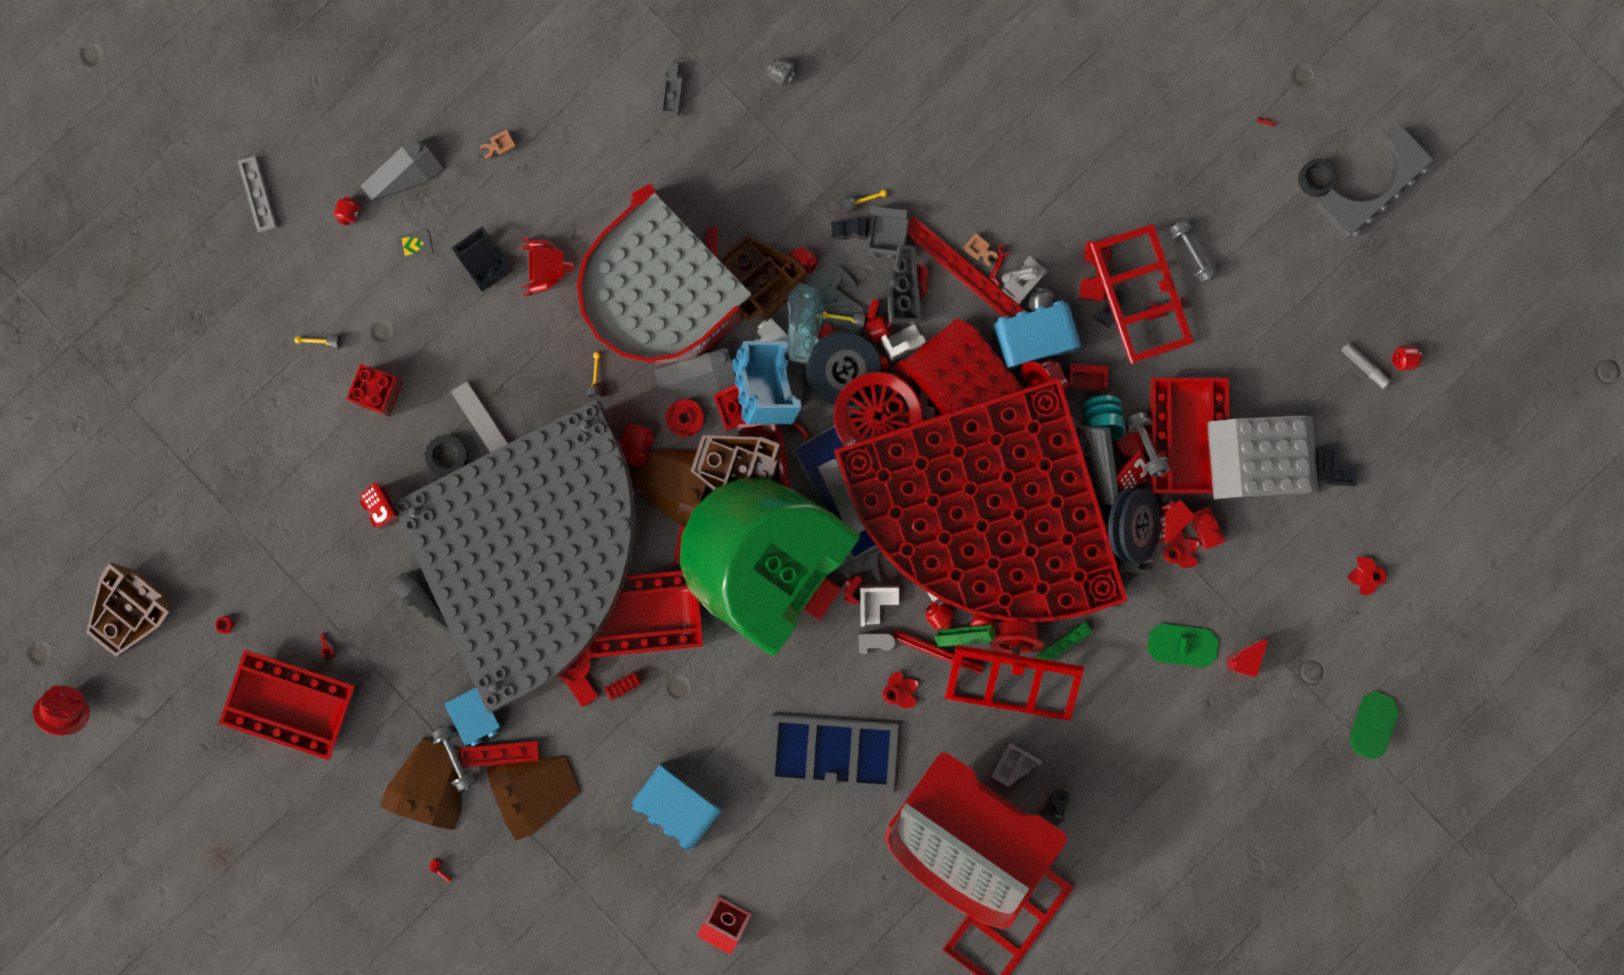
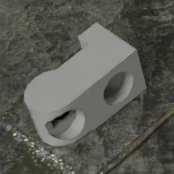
[859,634,895,654]

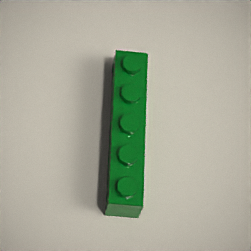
[1035,622,1092,661]
[934,625,996,647]

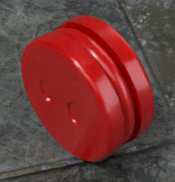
[1114,423,1151,459]

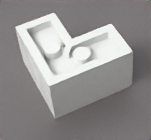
[881,325,926,362]
[860,585,899,626]

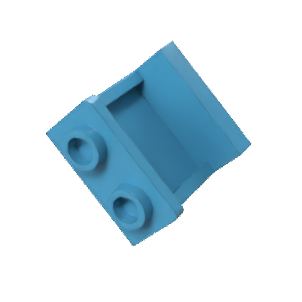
[444,688,502,747]

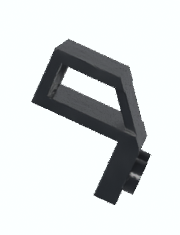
[451,226,513,292]

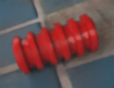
[605,671,642,701]

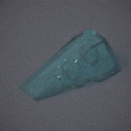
[788,283,824,364]

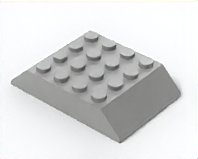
[1207,416,1319,499]

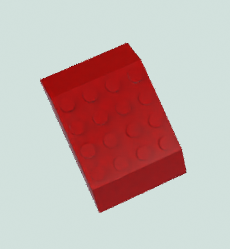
[901,317,1023,414]
[1148,378,1229,494]
[586,571,703,658]
[218,650,355,761]

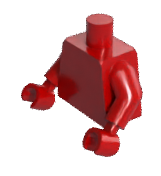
[520,237,573,297]

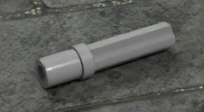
[1002,266,1039,284]
[1342,343,1391,389]

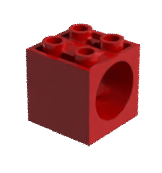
[346,363,403,417]

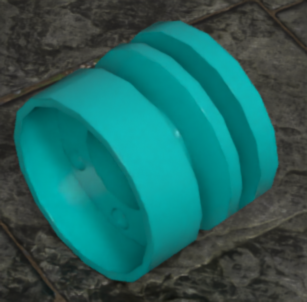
[1082,395,1126,442]

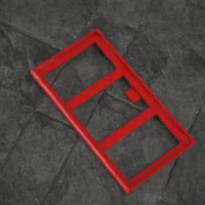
[1089,223,1194,364]
[944,644,1084,721]
[942,869,1074,975]

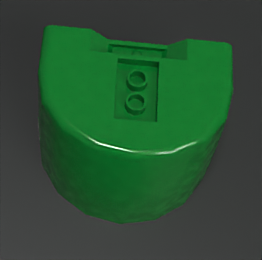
[680,478,860,657]

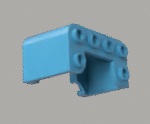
[993,300,1081,370]
[732,341,801,424]
[631,763,723,850]

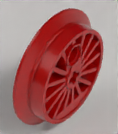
[834,372,922,445]

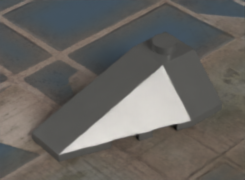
[361,136,444,201]
[654,348,735,392]

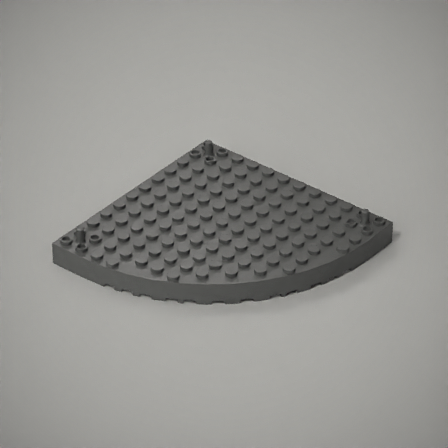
[391,399,636,713]

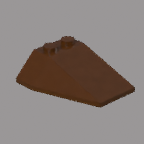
[718,235,807,323]
[691,435,781,490]
[630,449,707,526]
[86,563,171,657]
[380,738,460,830]
[486,757,580,841]

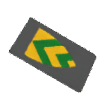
[396,230,432,260]

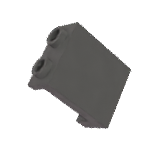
[863,206,911,261]

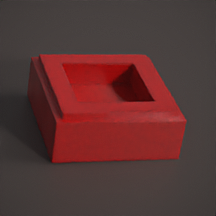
[866,299,880,320]

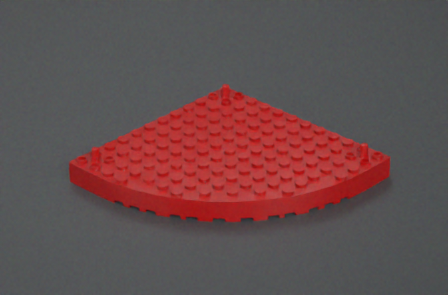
[834,378,1128,622]

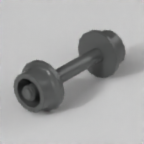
[1170,219,1219,283]
[1127,412,1170,478]
[432,725,477,792]

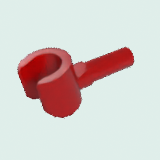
[320,633,335,661]
[429,859,452,883]

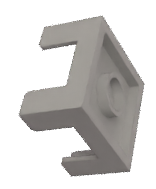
[1002,256,1047,305]

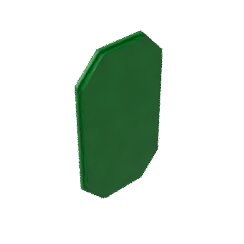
[1147,624,1218,668]
[1349,691,1399,760]

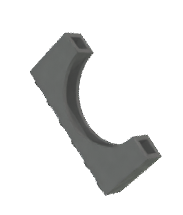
[1315,127,1433,239]

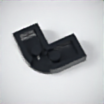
[1317,446,1357,487]

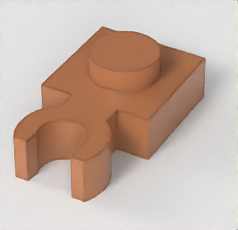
[480,129,516,160]
[963,233,998,267]

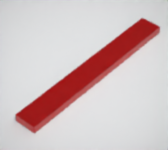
[907,216,1026,319]

